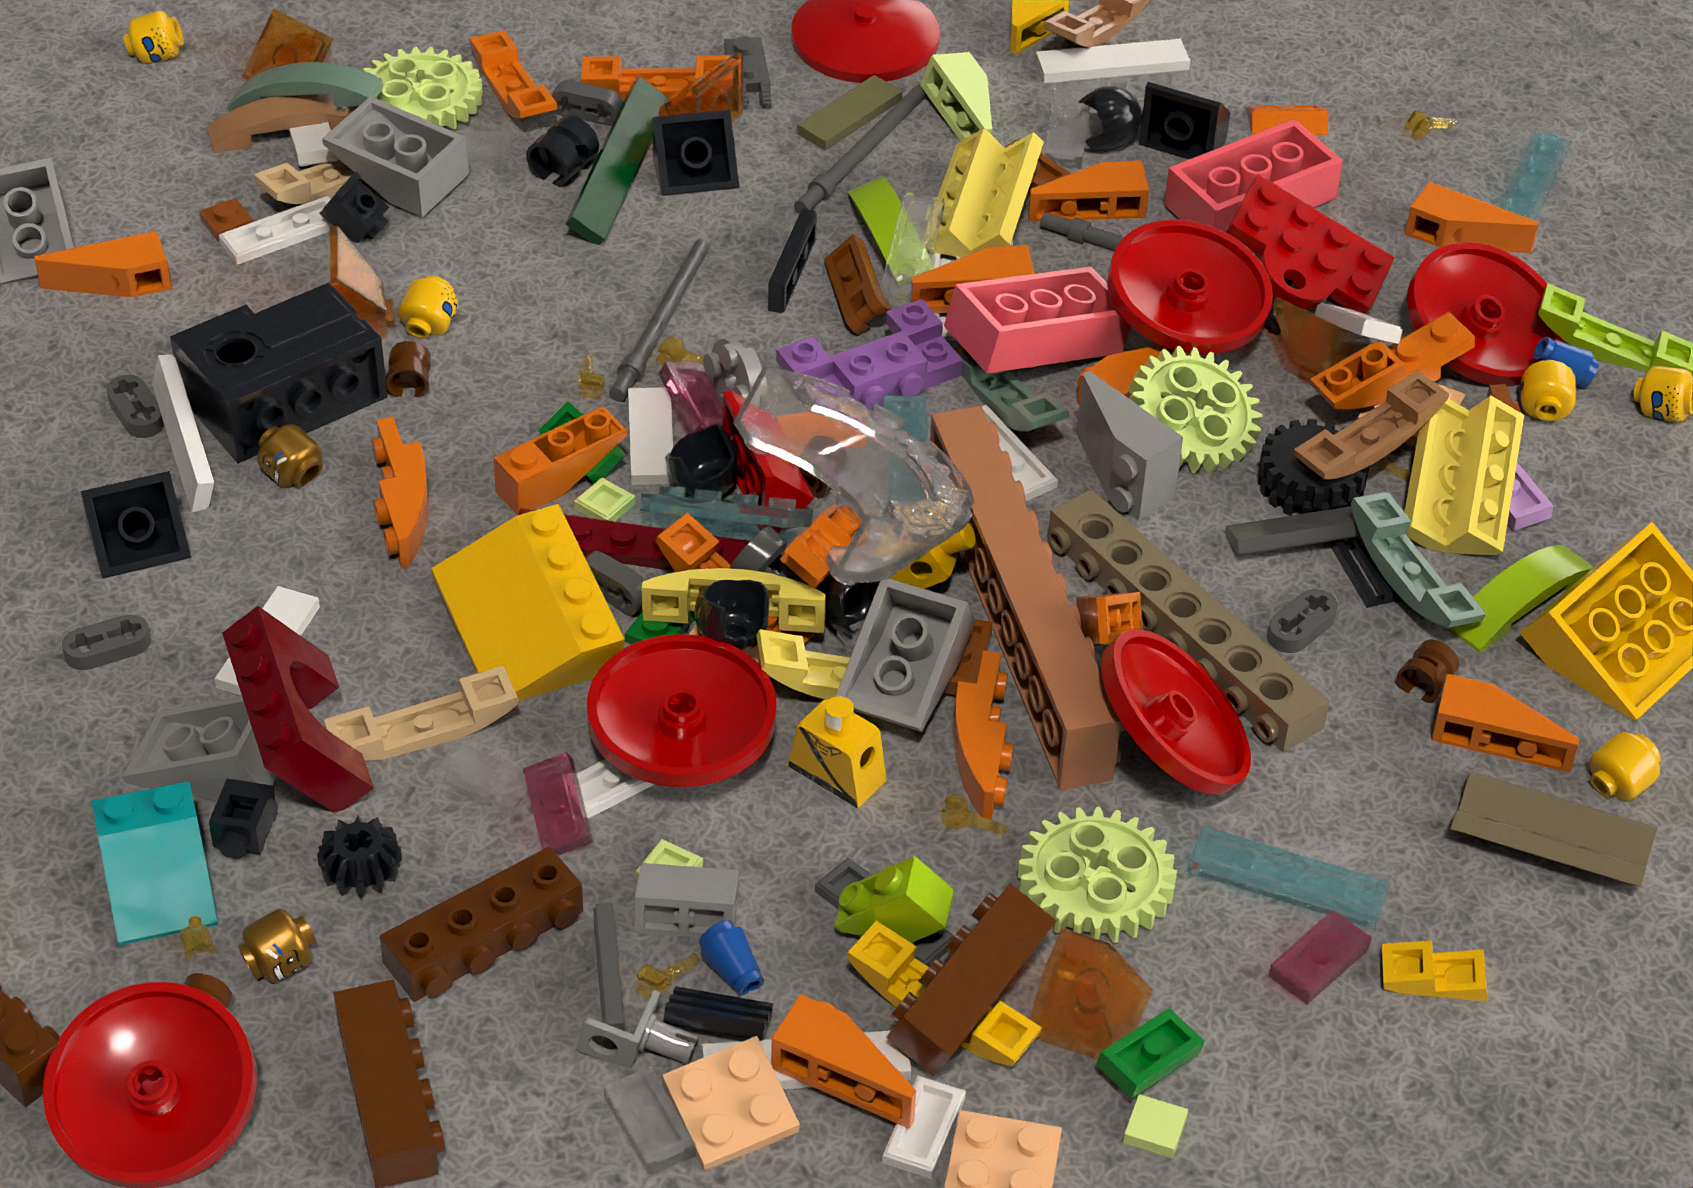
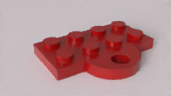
[1226,174,1395,314]

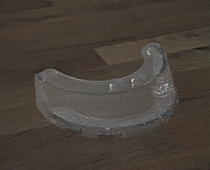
[733,365,974,585]

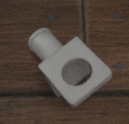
[576,990,699,1068]

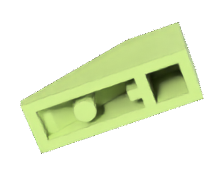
[920,52,992,141]

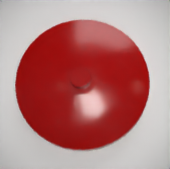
[791,0,940,83]
[1107,220,1273,355]
[1407,242,1565,386]
[1101,629,1251,795]
[587,634,777,787]
[43,982,257,1188]

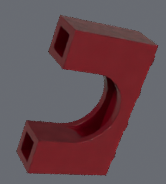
[222,606,374,813]

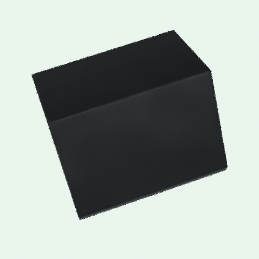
[652,110,740,196]
[80,471,191,579]

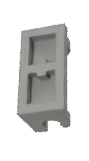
[634,863,739,938]

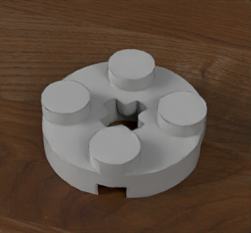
[703,335,766,415]

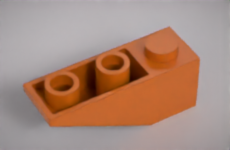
[1405,181,1539,253]
[34,231,172,298]
[494,406,628,515]

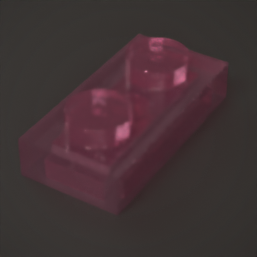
[658,362,723,433]
[523,752,594,855]
[1269,910,1372,1005]

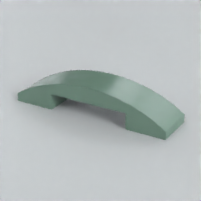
[227,62,384,112]
[955,347,1069,431]
[1350,492,1486,628]

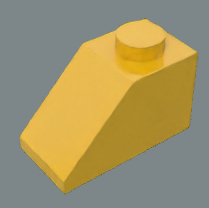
[1010,0,1070,55]

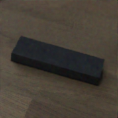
[768,208,817,314]

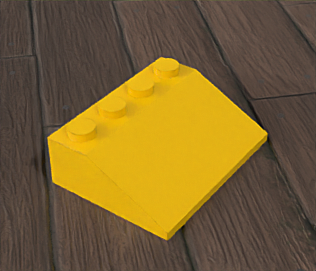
[431,504,625,701]
[1519,522,1693,721]

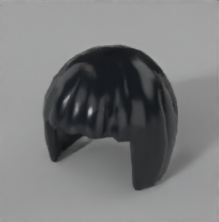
[1078,86,1143,151]
[665,423,738,498]
[821,562,888,634]
[694,580,770,652]

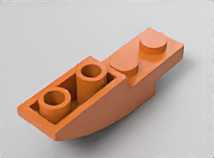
[1310,312,1475,409]
[371,416,429,568]
[780,503,868,588]
[954,650,1014,821]

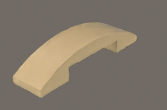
[254,158,365,204]
[324,666,519,761]

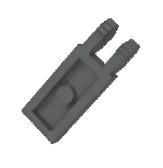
[724,36,771,110]

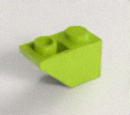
[834,856,954,943]

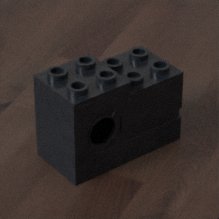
[170,282,387,464]

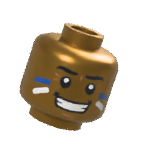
[257,424,323,488]
[237,909,317,983]

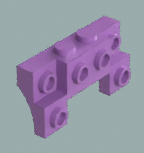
[776,299,963,412]

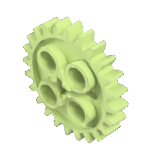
[363,47,483,129]
[1127,346,1262,474]
[1017,807,1177,944]

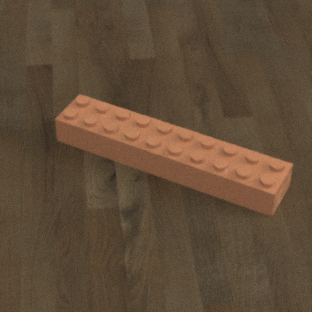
[928,406,1125,790]

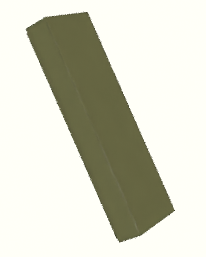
[797,75,903,151]

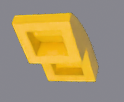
[1382,940,1488,1001]

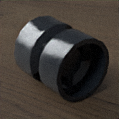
[526,115,599,187]

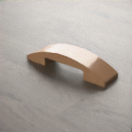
[1044,0,1150,47]
[207,94,358,153]
[1293,370,1449,479]

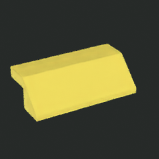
[922,128,1044,258]
[1404,395,1524,555]

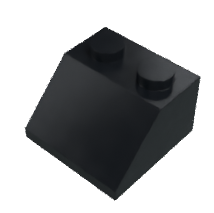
[1139,82,1230,160]

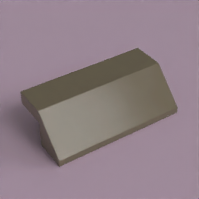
[1451,771,1657,887]

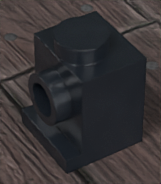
[319,171,389,243]
[209,778,278,858]

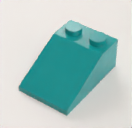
[91,781,218,946]

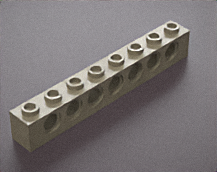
[1048,489,1330,752]

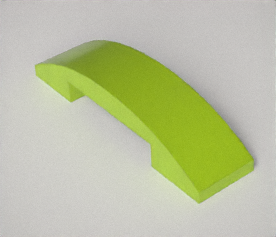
[847,176,935,291]
[1538,283,1693,375]
[1446,545,1594,653]

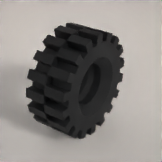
[1257,419,1369,516]

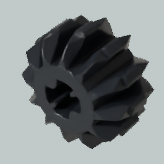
[317,815,402,899]

